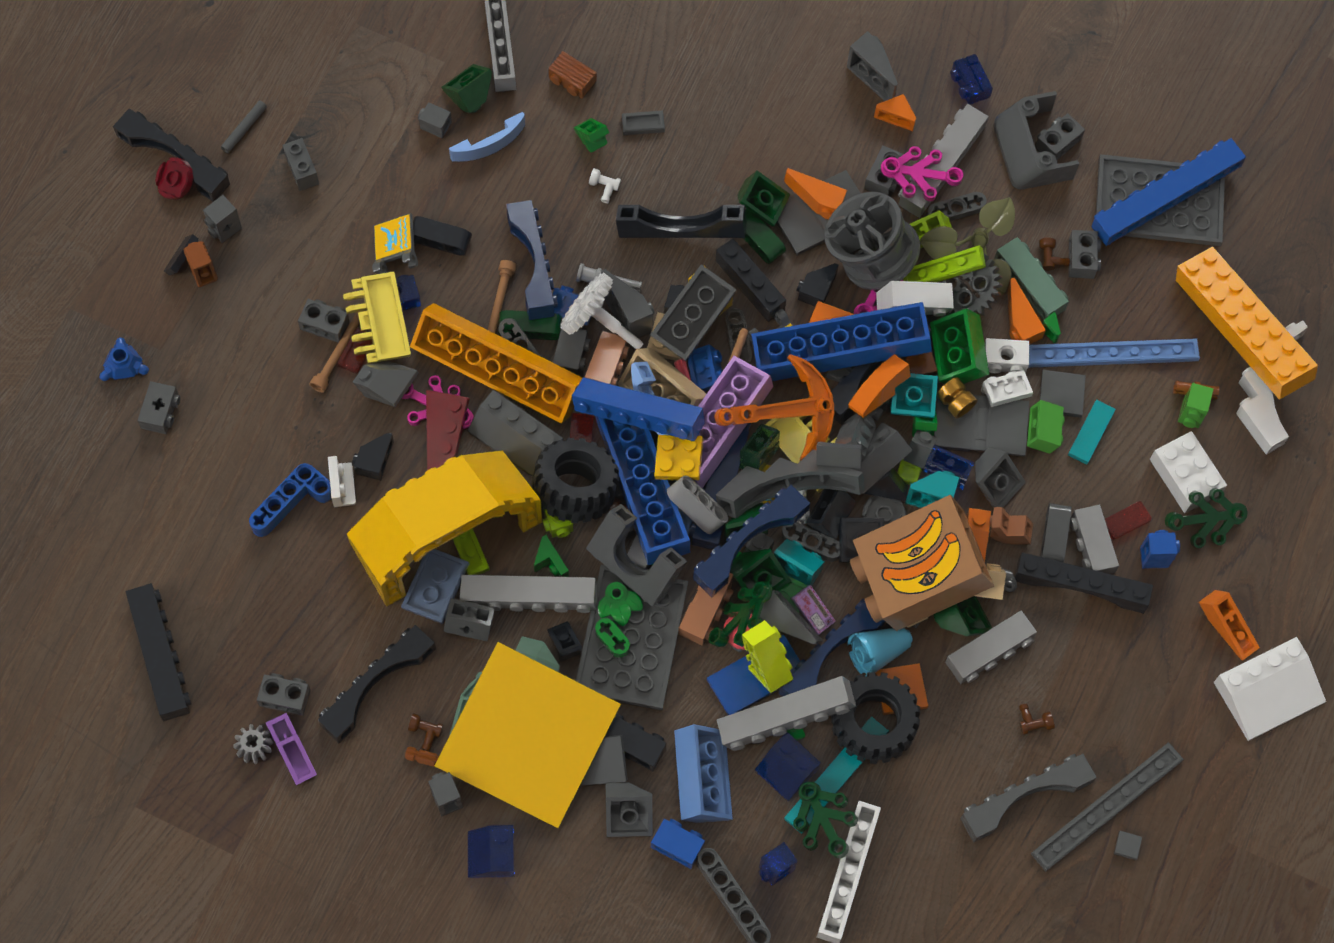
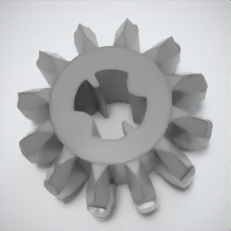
[233,724,273,764]

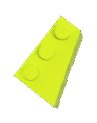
[742,620,793,693]

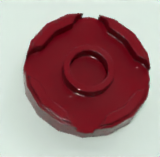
[155,157,193,200]

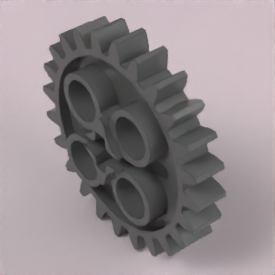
[937,251,1003,316]

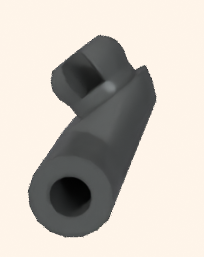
[1001,568,1017,592]

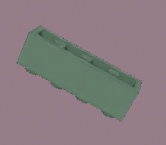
[995,237,1069,321]

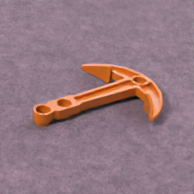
[714,354,834,461]

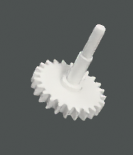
[560,273,643,349]

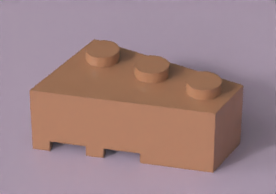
[585,331,630,386]
[678,573,734,646]

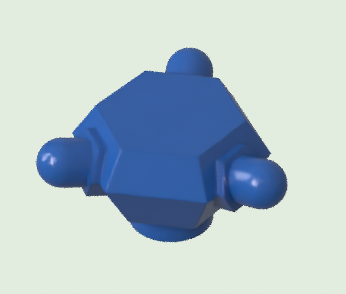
[99,337,149,381]

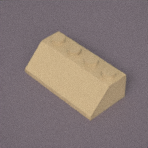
[617,348,706,406]

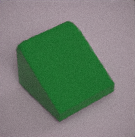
[1042,312,1061,344]

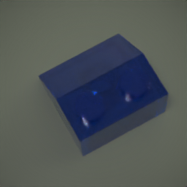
[755,732,821,801]
[468,825,515,878]

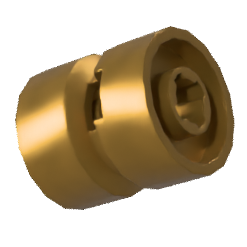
[936,377,978,419]

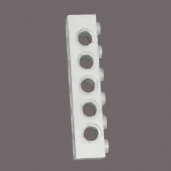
[817,801,881,943]

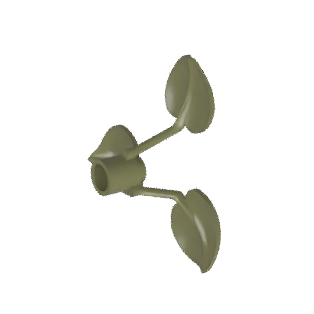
[920,197,1015,294]

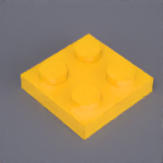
[654,435,703,480]

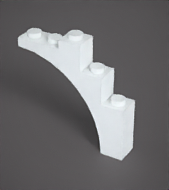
[1236,321,1308,455]

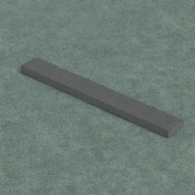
[1031,742,1184,872]

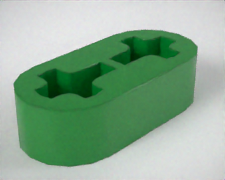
[595,618,630,657]

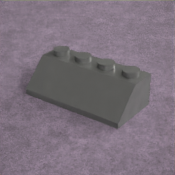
[468,390,563,477]

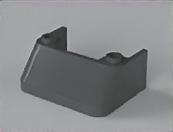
[993,91,1079,190]

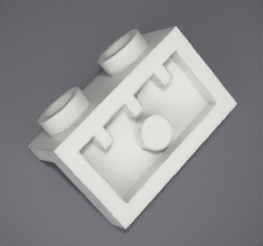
[981,370,1033,407]
[328,456,356,507]

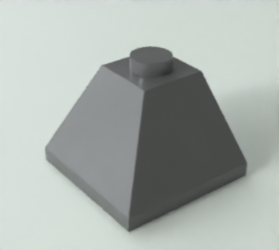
[353,360,419,407]
[975,447,1026,509]
[606,782,653,837]

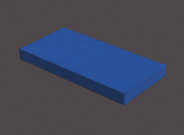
[706,635,800,715]

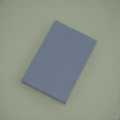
[401,549,469,624]

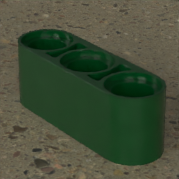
[743,208,786,264]
[498,310,562,340]

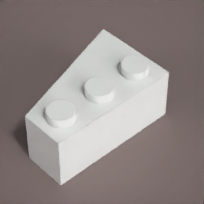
[876,281,954,316]

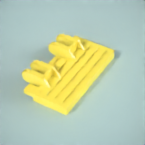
[343,272,411,364]
[763,416,837,493]

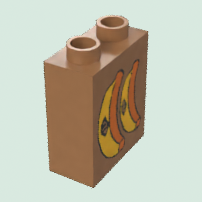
[850,495,994,631]

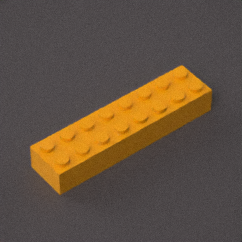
[1176,246,1318,400]
[410,303,583,424]

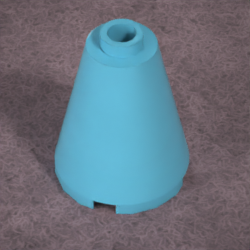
[847,628,913,677]

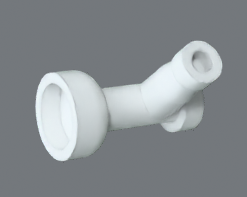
[589,168,621,203]

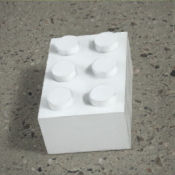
[1150,431,1227,513]

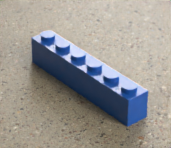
[572,377,705,441]

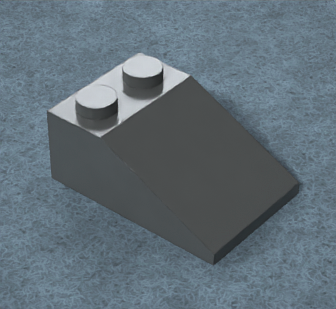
[847,31,898,101]
[601,269,655,338]
[753,590,823,644]

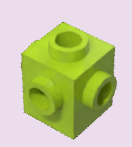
[542,509,573,538]

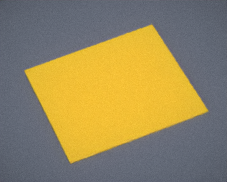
[434,642,621,828]

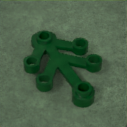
[1165,488,1248,548]
[708,582,772,647]
[793,782,858,859]

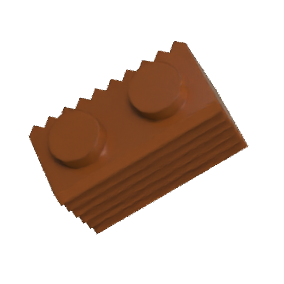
[549,51,597,98]
[183,241,218,287]

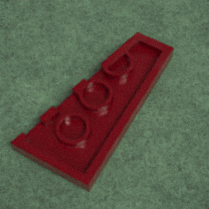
[426,390,470,470]

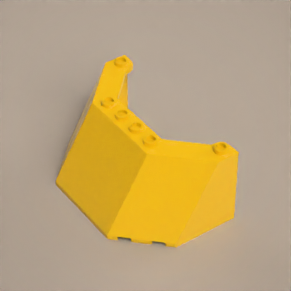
[347,450,542,607]

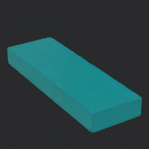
[1068,400,1116,465]

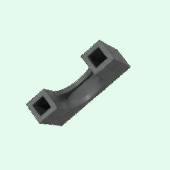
[586,504,688,606]

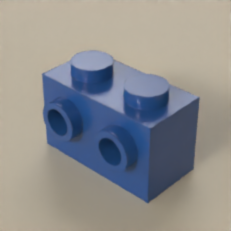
[1140,530,1180,569]
[651,819,705,869]

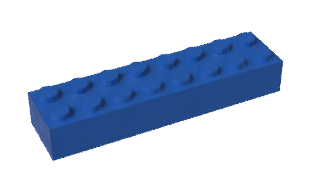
[751,302,932,381]
[595,416,691,565]

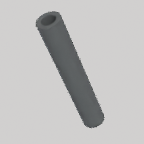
[221,100,267,153]

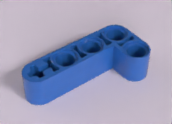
[249,463,331,537]

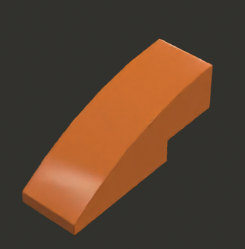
[848,354,911,418]

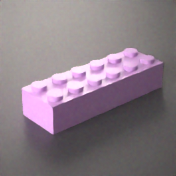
[693,356,773,488]

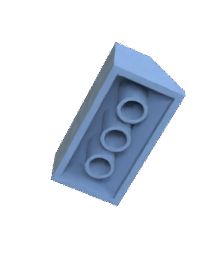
[674,724,733,823]

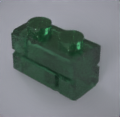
[740,424,780,471]

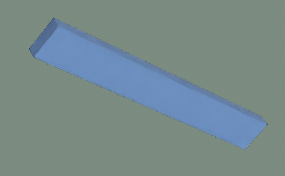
[1028,339,1200,368]

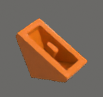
[874,94,916,131]

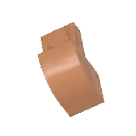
[990,507,1033,544]

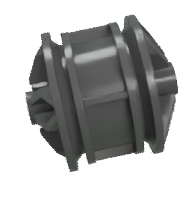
[825,192,920,290]

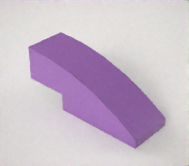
[265,713,317,785]

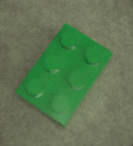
[930,308,989,384]

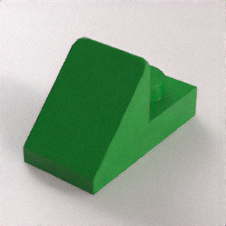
[574,118,609,152]
[912,407,938,437]
[534,535,569,577]

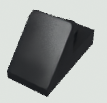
[547,621,582,662]

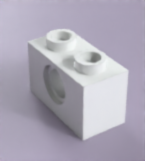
[985,338,1029,373]

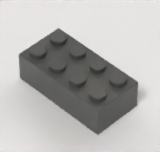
[650,264,737,361]

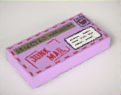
[791,585,835,635]

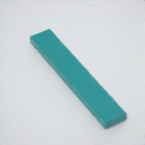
[784,716,889,834]

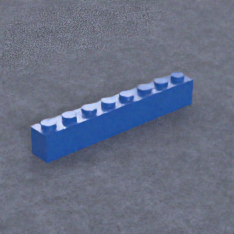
[1091,138,1246,246]

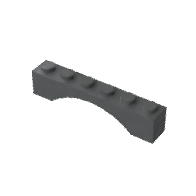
[960,754,1097,843]

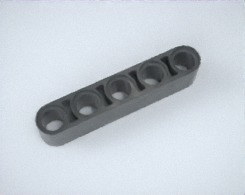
[697,848,771,943]

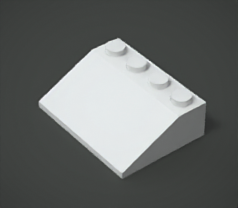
[1214,637,1326,741]

